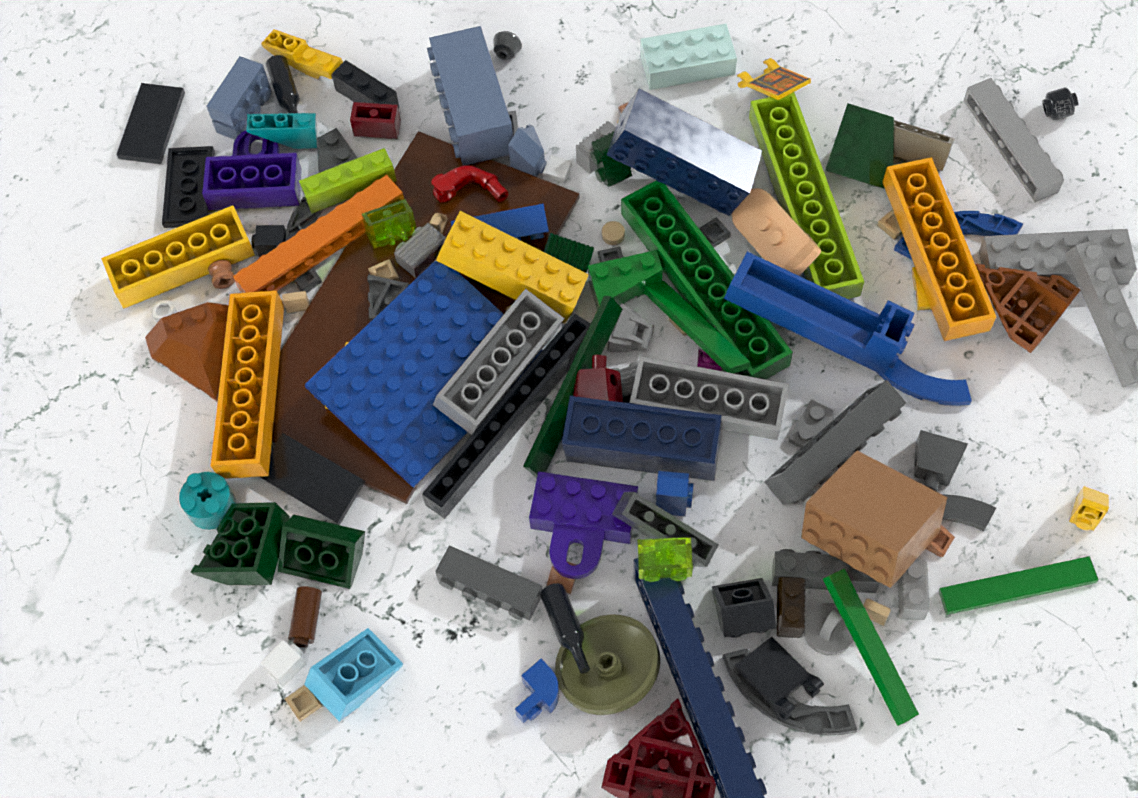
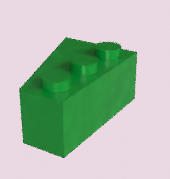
[588,250,663,310]

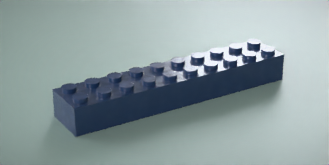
[633,549,767,798]

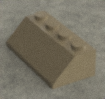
[893,120,955,171]

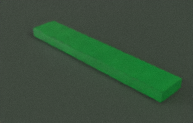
[644,281,750,374]
[938,556,1099,615]
[823,568,919,726]

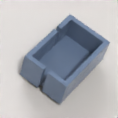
[206,56,272,140]

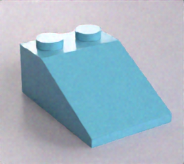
[304,628,403,722]

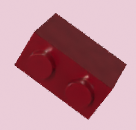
[350,102,401,139]

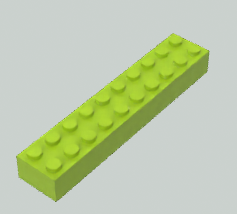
[749,92,864,299]

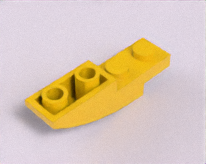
[261,29,343,79]

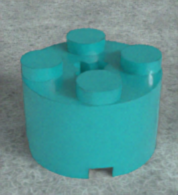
[179,472,236,530]

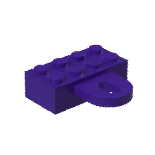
[202,130,302,210]
[529,471,638,579]

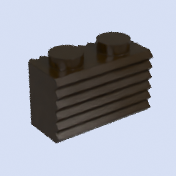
[776,577,806,638]

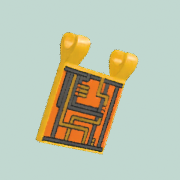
[737,58,811,100]

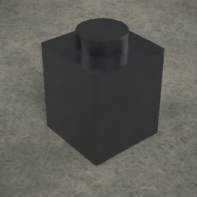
[251,225,287,257]

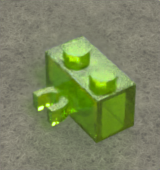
[362,199,417,248]
[637,537,693,582]

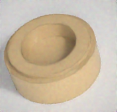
[602,221,625,245]

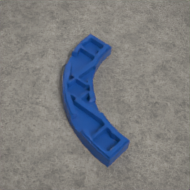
[894,211,1023,260]
[876,358,972,406]

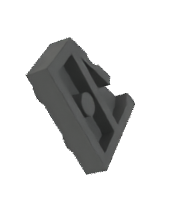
[317,128,358,173]
[367,274,409,321]

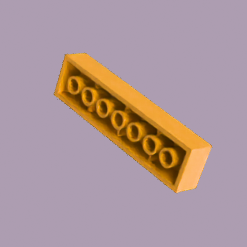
[883,157,997,341]
[210,291,284,479]

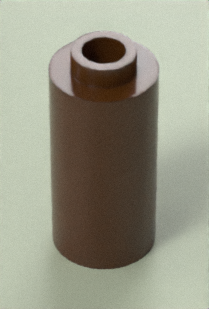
[288,586,322,648]

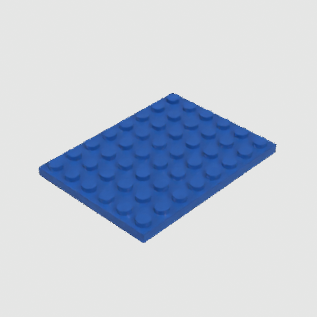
[305,260,543,488]

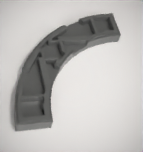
[284,197,324,293]
[942,494,996,531]
[722,648,857,736]

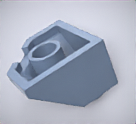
[508,124,547,177]

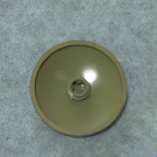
[555,614,660,715]

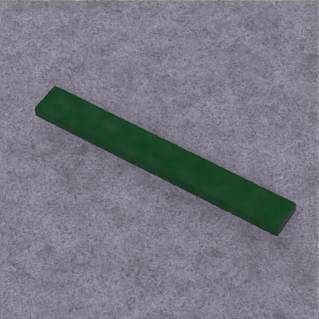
[523,296,623,478]

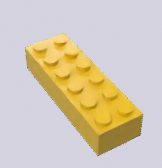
[101,205,255,309]
[436,211,589,324]

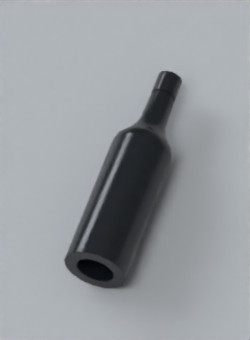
[266,55,300,113]
[540,583,590,674]

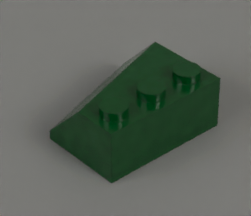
[825,103,894,188]
[190,502,290,585]

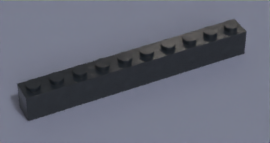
[422,313,591,519]

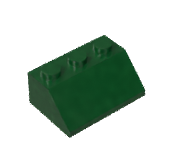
[278,514,365,589]

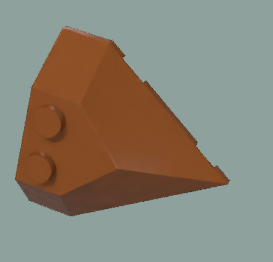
[975,264,1081,353]
[145,302,229,402]

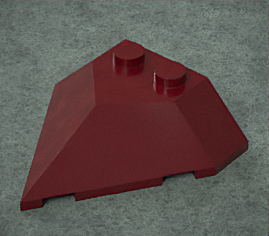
[601,698,716,798]

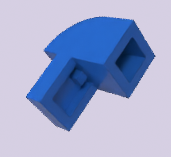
[515,658,559,723]

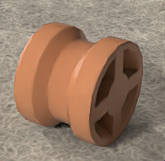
[208,260,235,289]

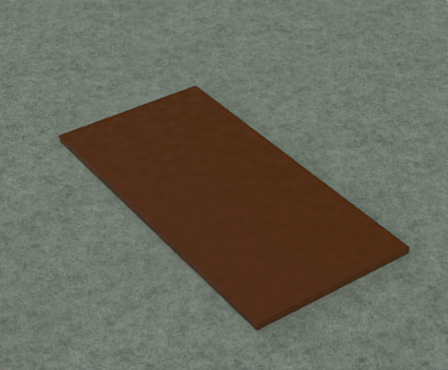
[272,131,580,504]

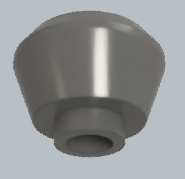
[493,31,522,60]

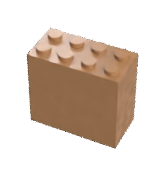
[801,450,948,588]

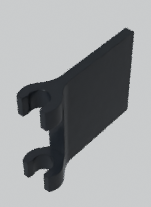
[734,637,824,722]

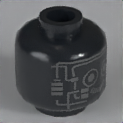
[1042,87,1079,120]

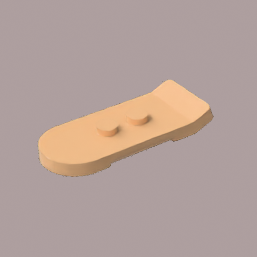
[732,188,821,276]

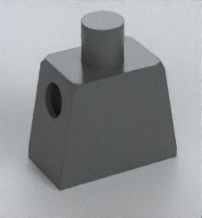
[914,430,968,492]

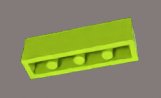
[299,148,397,213]

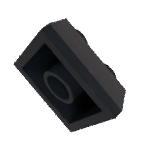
[712,578,776,638]

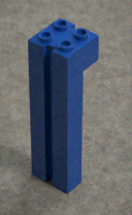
[724,251,915,375]

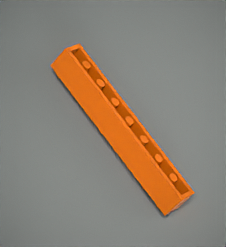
[233,175,406,293]

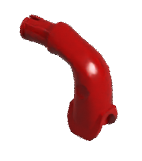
[431,165,509,203]

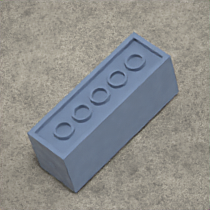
[427,26,513,165]

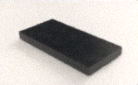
[116,83,185,164]
[162,146,215,228]
[260,433,365,524]

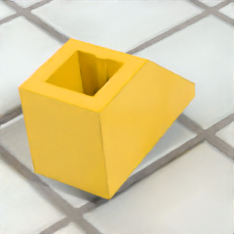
[1069,486,1109,531]

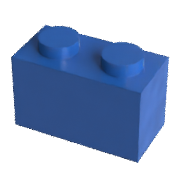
[656,471,694,517]

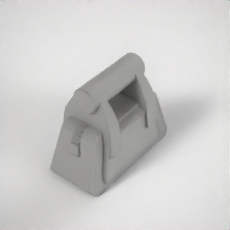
[607,304,655,352]

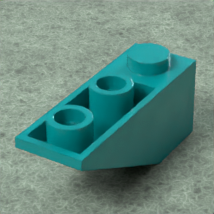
[247,113,317,149]

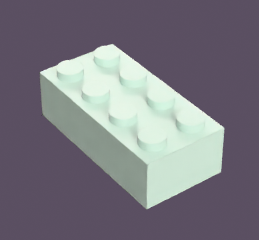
[640,23,737,90]

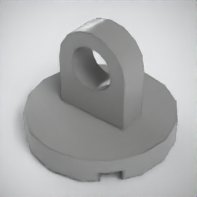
[804,603,854,655]

